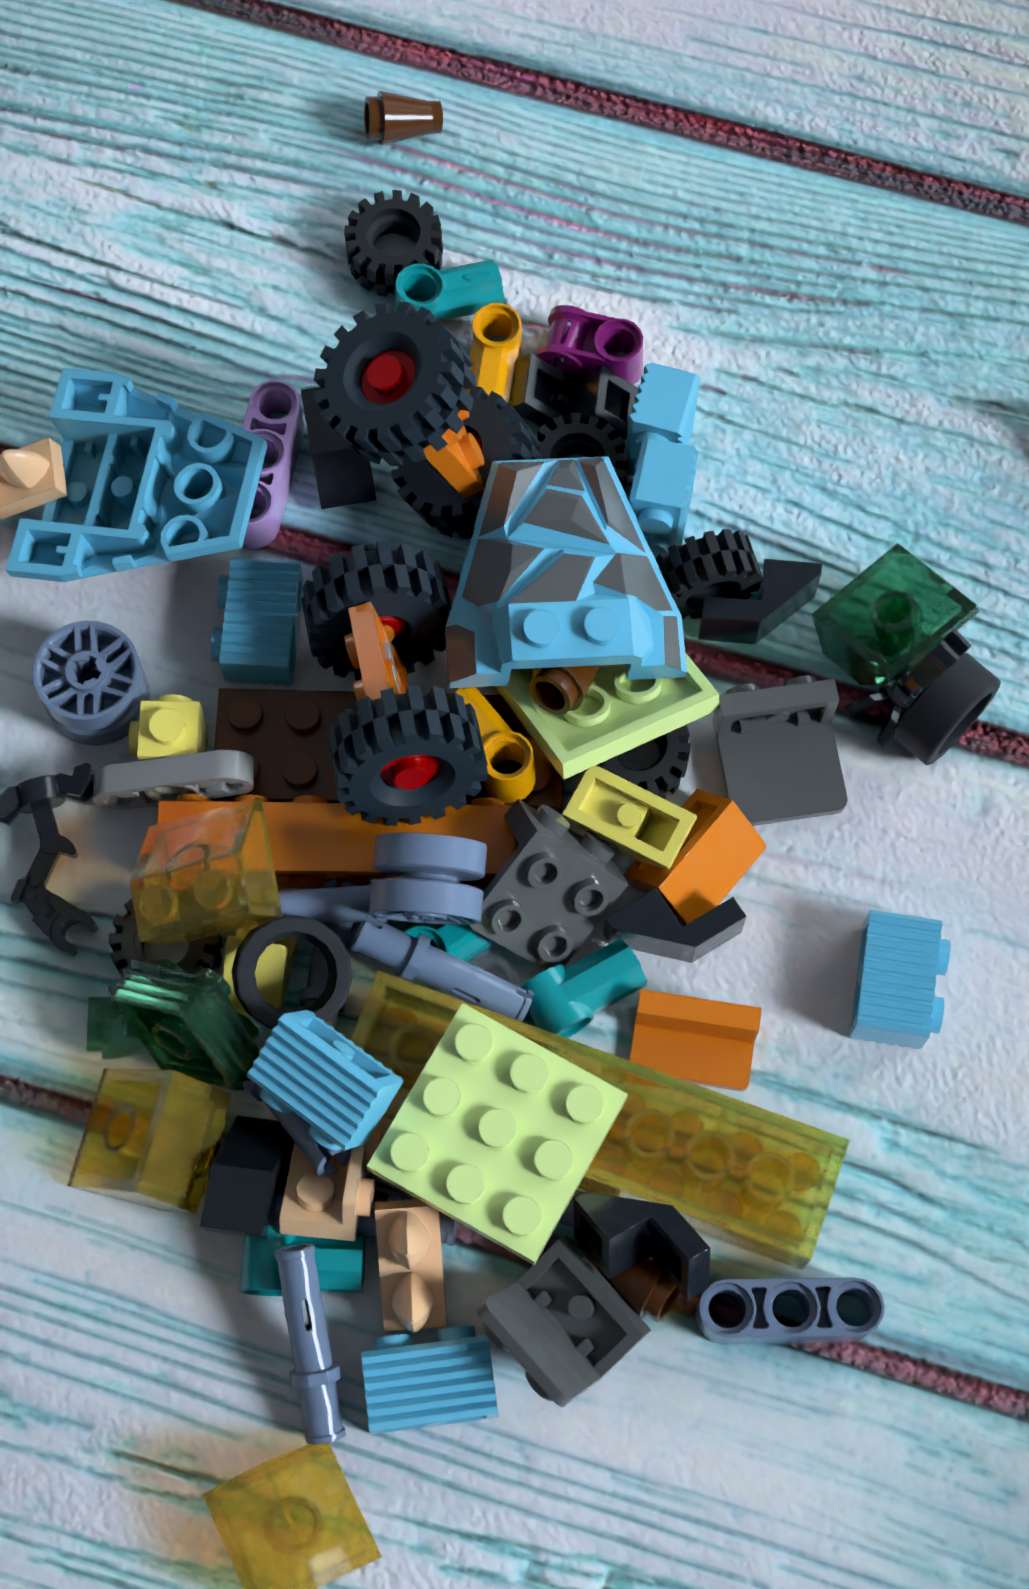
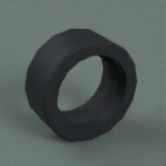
[893,653,1001,765]
[231,915,353,1030]

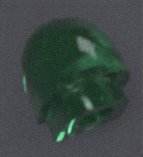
[87,997,166,1060]

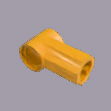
[466,303,522,403]
[449,687,536,803]

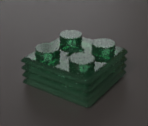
[108,959,261,1090]

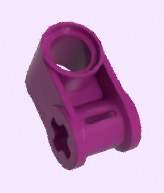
[536,305,643,385]

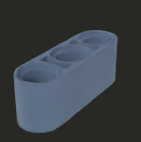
[695,1277,885,1345]

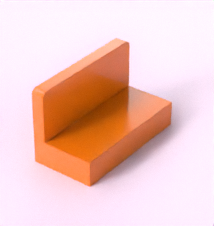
[623,789,766,926]
[628,989,762,1092]

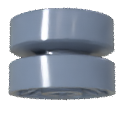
[32,621,150,746]
[369,833,487,925]

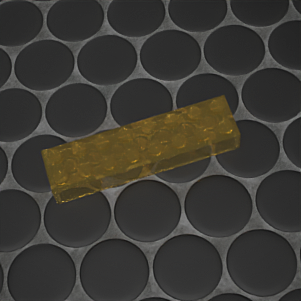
[351,970,850,1270]

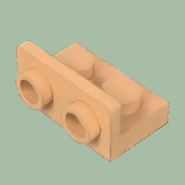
[279,1128,383,1241]

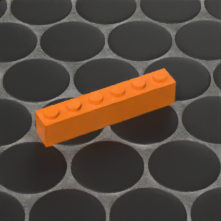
[154,794,516,890]

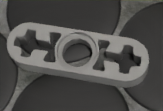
[92,750,254,810]

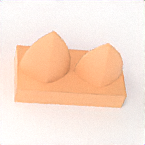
[0,437,68,520]
[375,1199,447,1333]

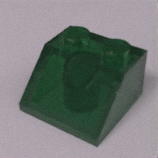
[811,543,979,686]

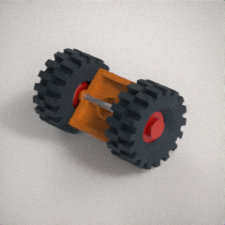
[314,302,542,539]
[301,541,488,826]

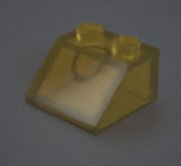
[129,797,283,945]
[67,1068,231,1214]
[202,1443,382,1589]

